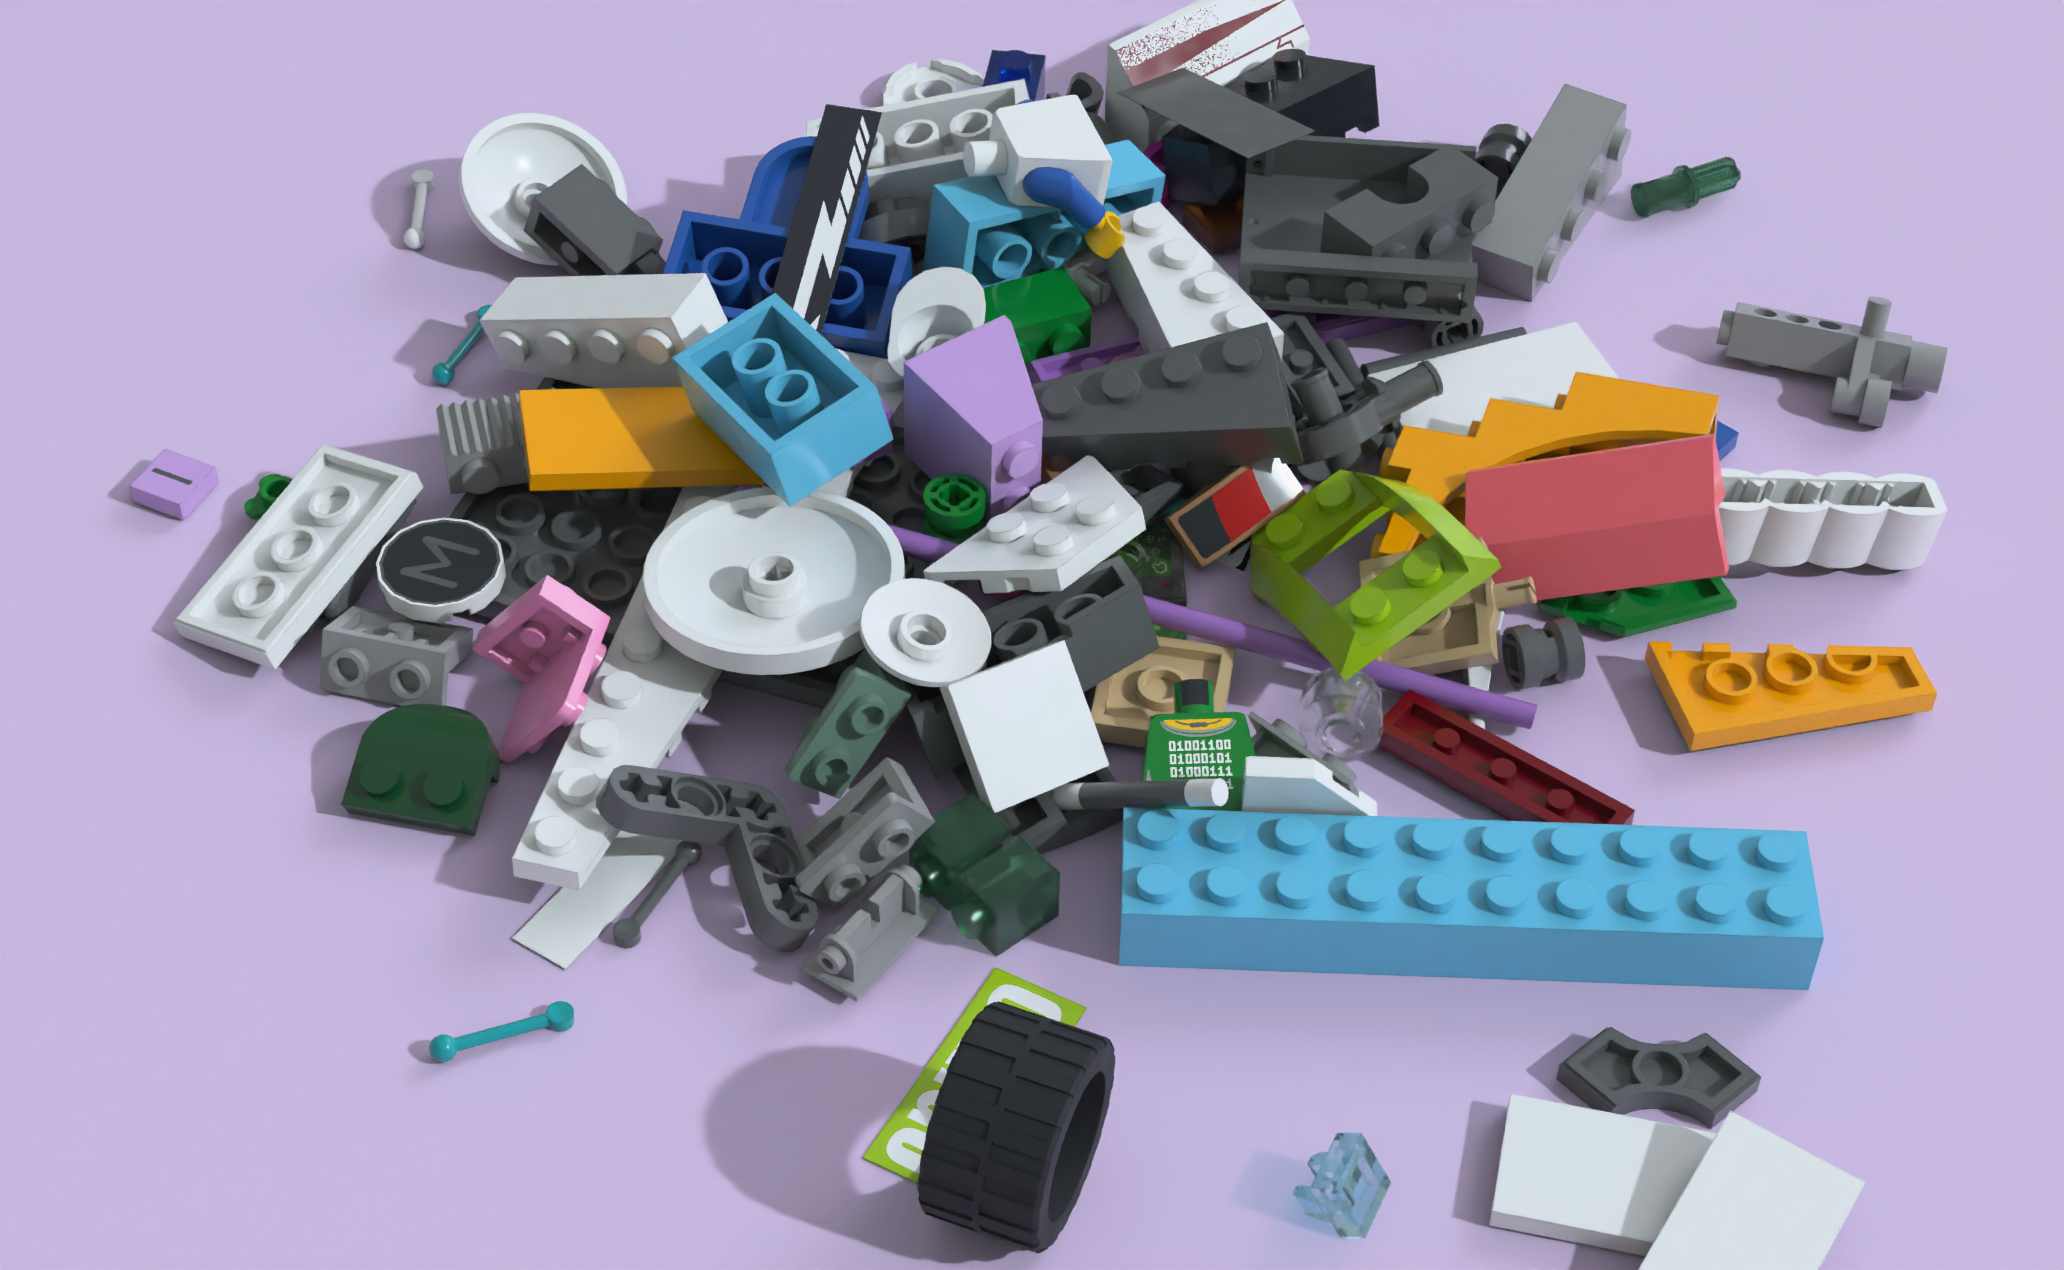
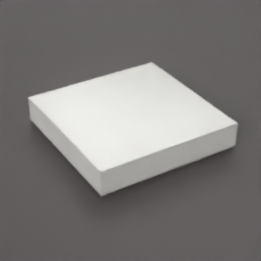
[940,640,1109,814]

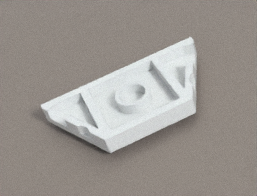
[923,455,1146,593]

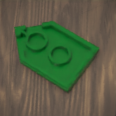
[1539,576,1737,638]

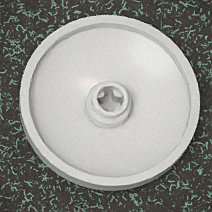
[643,487,905,675]

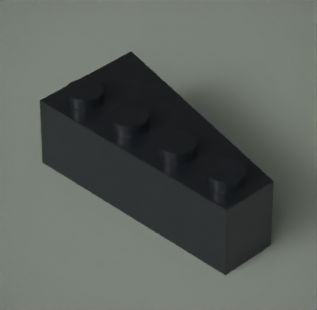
[1161,49,1379,207]

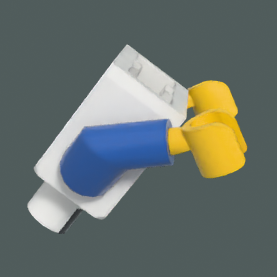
[963,95,1125,259]

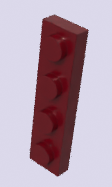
[1372,689,1635,825]

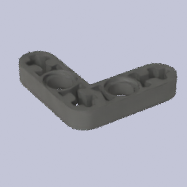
[596,765,819,952]

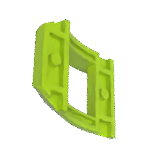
[1250,469,1502,682]

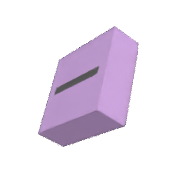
[129,448,219,520]

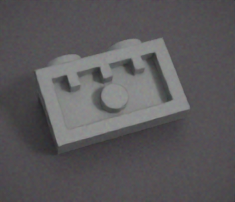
[320,605,473,706]

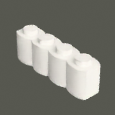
[1718,468,1948,570]

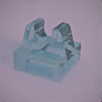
[1293,1133,1391,1239]

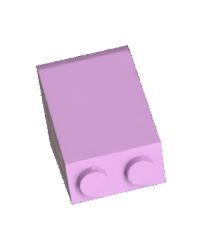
[904,315,1043,526]

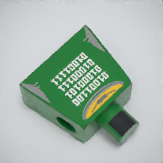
[1141,679,1255,811]

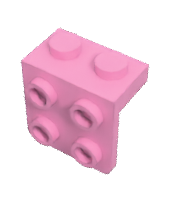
[472,575,611,764]

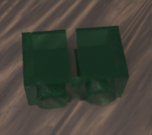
[908,792,1060,957]

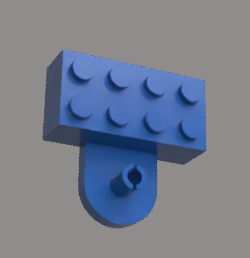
[663,136,913,359]

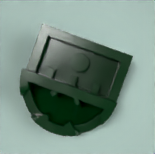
[341,704,500,836]

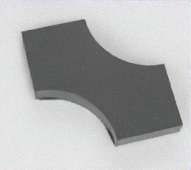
[1556,1027,1761,1129]

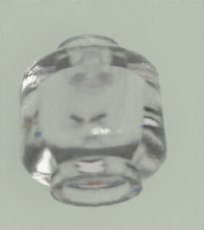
[1299,667,1384,763]

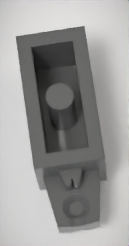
[523,164,666,276]

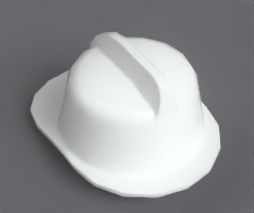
[887,267,986,378]

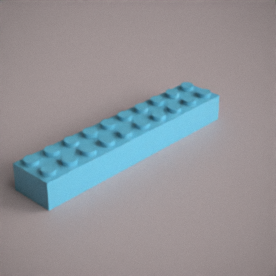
[1119,807,1824,990]

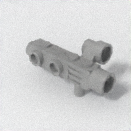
[1716,297,1948,428]

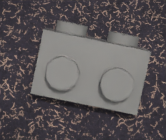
[795,757,935,910]

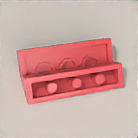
[1465,434,1729,600]

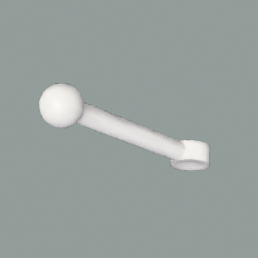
[403,169,435,249]

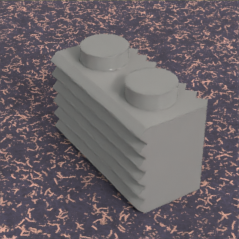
[436,387,555,495]

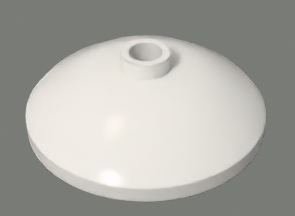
[459,113,627,266]

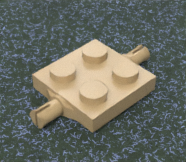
[1359,537,1537,675]

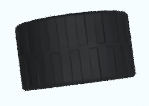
[917,1001,1116,1253]

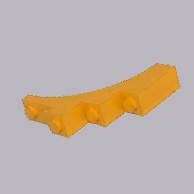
[1370,372,1719,559]

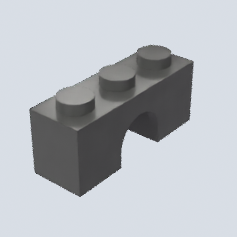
[1320,144,1498,260]

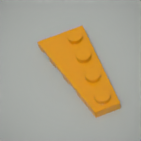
[1645,641,1937,751]

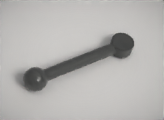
[613,841,702,949]

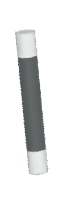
[1053,778,1229,810]

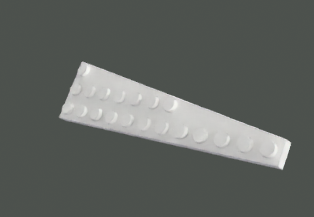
[512,349,904,890]

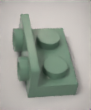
[785,648,911,799]

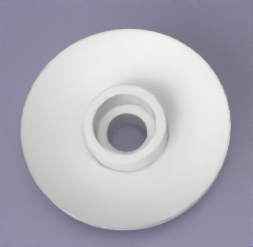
[859,578,991,687]

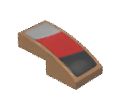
[1163,458,1306,570]

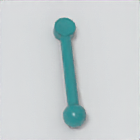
[431,305,492,385]
[429,1001,574,1062]

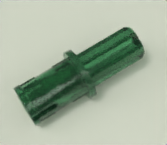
[1631,157,1741,218]

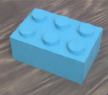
[672,293,894,507]

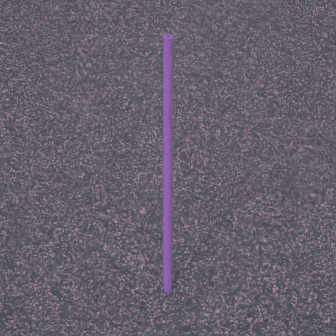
[736,483,1537,730]

